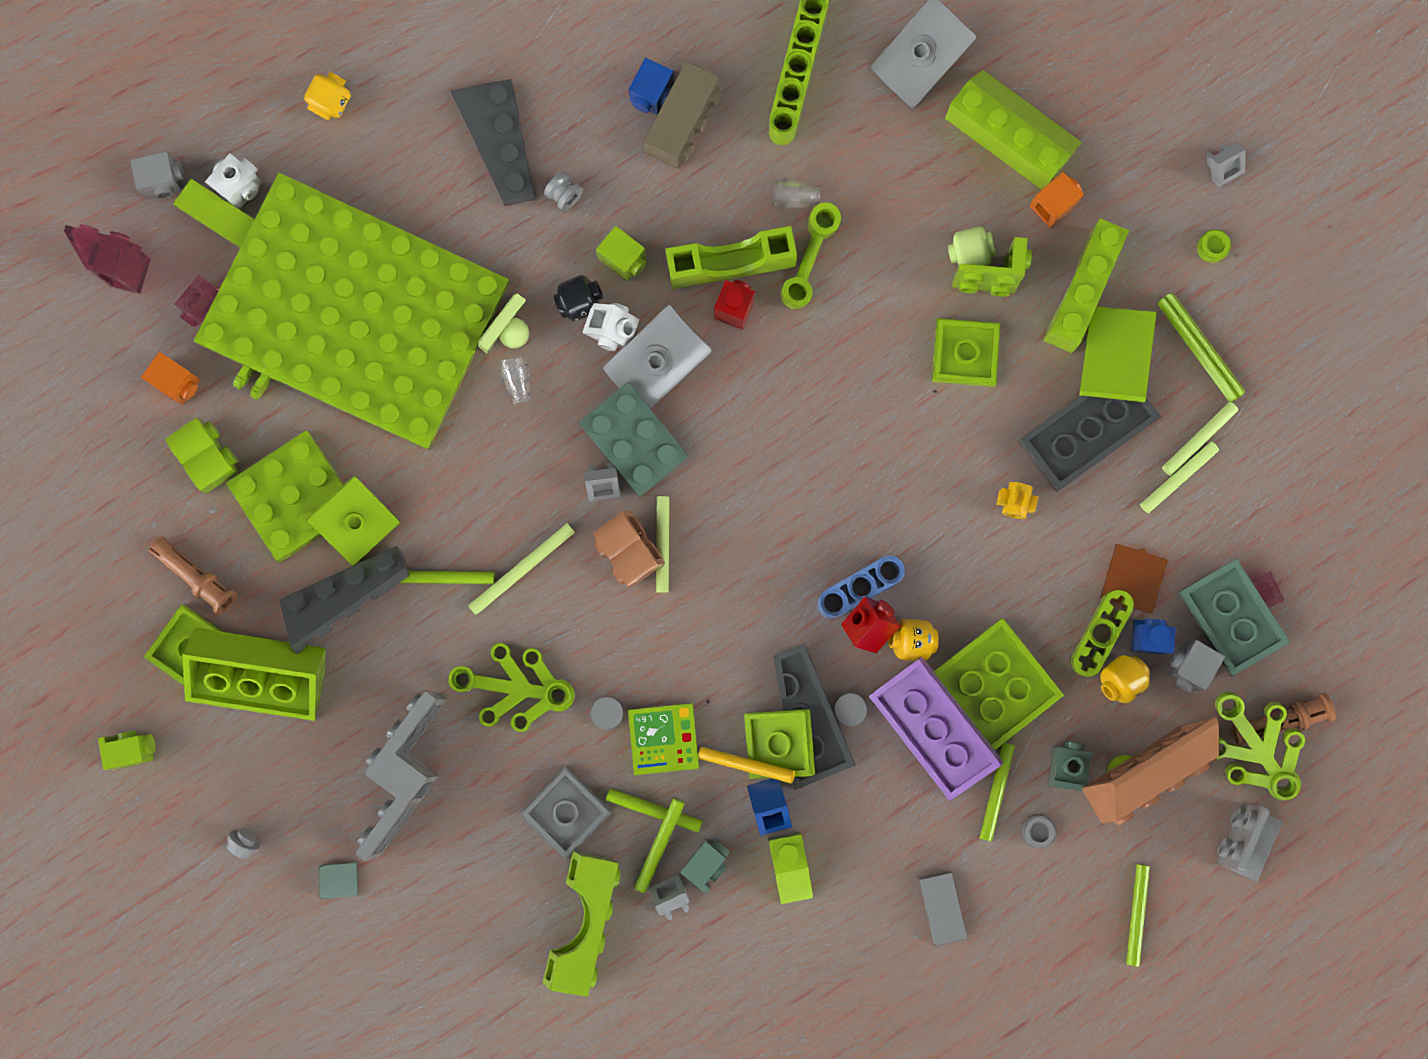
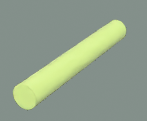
[1162,402,1238,476]
[1140,442,1219,514]
[656,496,669,593]

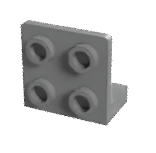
[1217,804,1283,882]

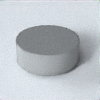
[834,693,867,726]
[590,697,624,730]
[1021,815,1056,849]

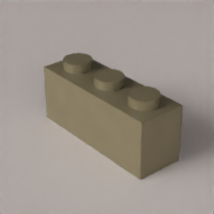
[644,61,722,169]

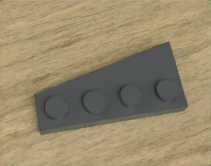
[451,79,535,206]
[279,546,409,654]
[774,643,856,790]

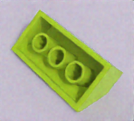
[945,70,1082,190]
[182,628,326,721]

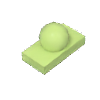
[478,293,530,354]

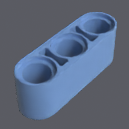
[817,556,905,619]

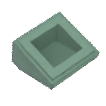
[319,862,358,899]

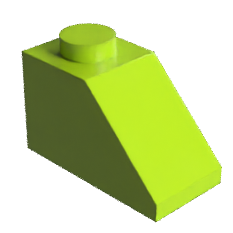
[768,832,813,904]

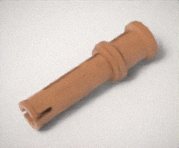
[148,536,238,615]
[1231,693,1336,746]

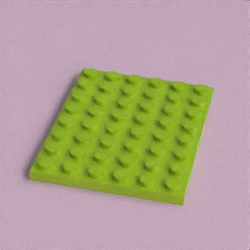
[193,172,510,450]

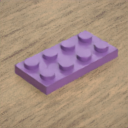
[869,656,1003,801]

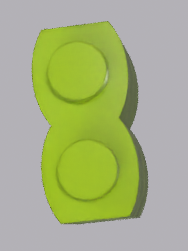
[165,417,238,494]

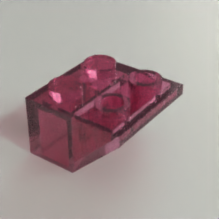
[64,224,151,294]

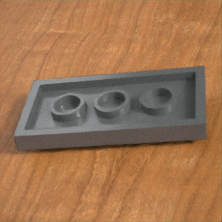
[1018,395,1161,492]

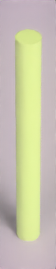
[468,523,575,615]

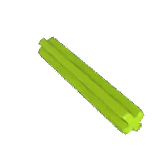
[1158,293,1245,402]

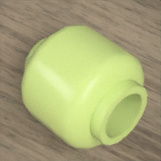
[948,226,996,266]

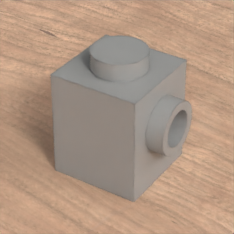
[130,151,185,200]
[1168,640,1225,693]

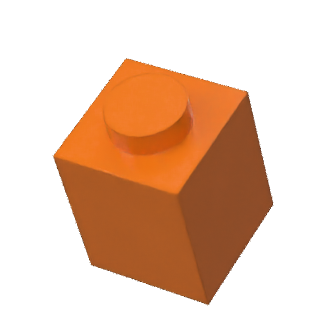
[1029,172,1085,228]
[141,351,201,405]

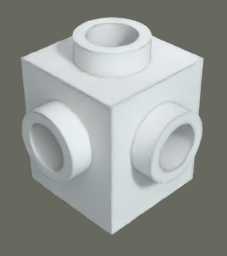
[205,153,262,210]
[583,303,640,351]

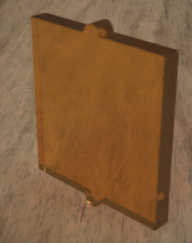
[1100,544,1168,614]

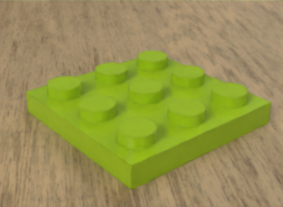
[226,430,344,563]
[933,618,1064,750]

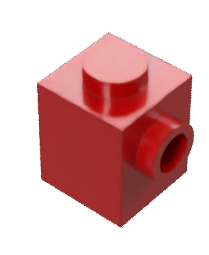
[714,280,755,330]
[841,597,900,654]

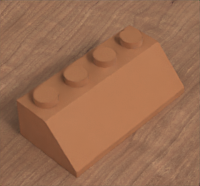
[1081,717,1219,825]

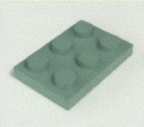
[578,382,689,497]
[1178,559,1290,676]

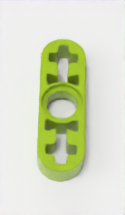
[1070,590,1134,677]

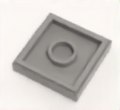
[520,766,612,860]

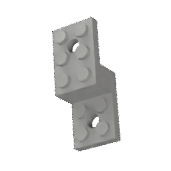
[355,691,447,862]

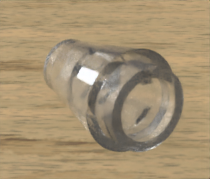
[773,178,820,210]
[498,356,532,405]

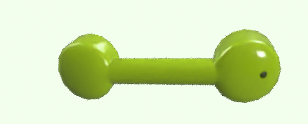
[780,202,841,310]

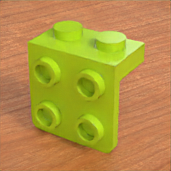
[952,237,1032,297]

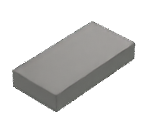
[918,872,967,946]

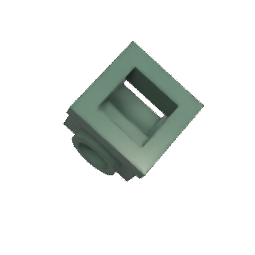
[1048,741,1092,792]
[680,839,730,894]

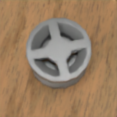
[544,171,583,212]

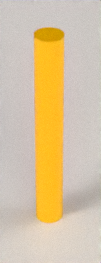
[698,747,795,783]

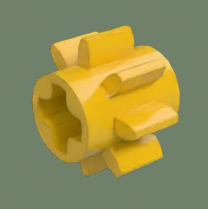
[996,482,1039,520]

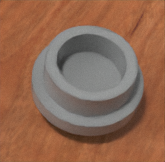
[226,828,260,859]

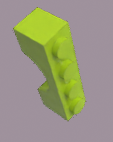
[1043,218,1130,353]
[665,226,797,290]
[542,851,620,997]

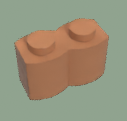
[593,511,665,587]

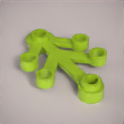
[448,643,575,732]
[1215,691,1306,800]

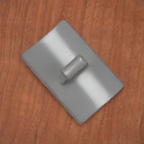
[871,0,976,108]
[603,305,712,409]

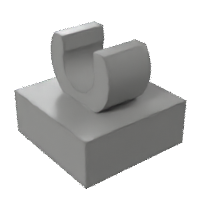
[1206,143,1246,187]
[584,462,621,502]
[649,874,690,920]

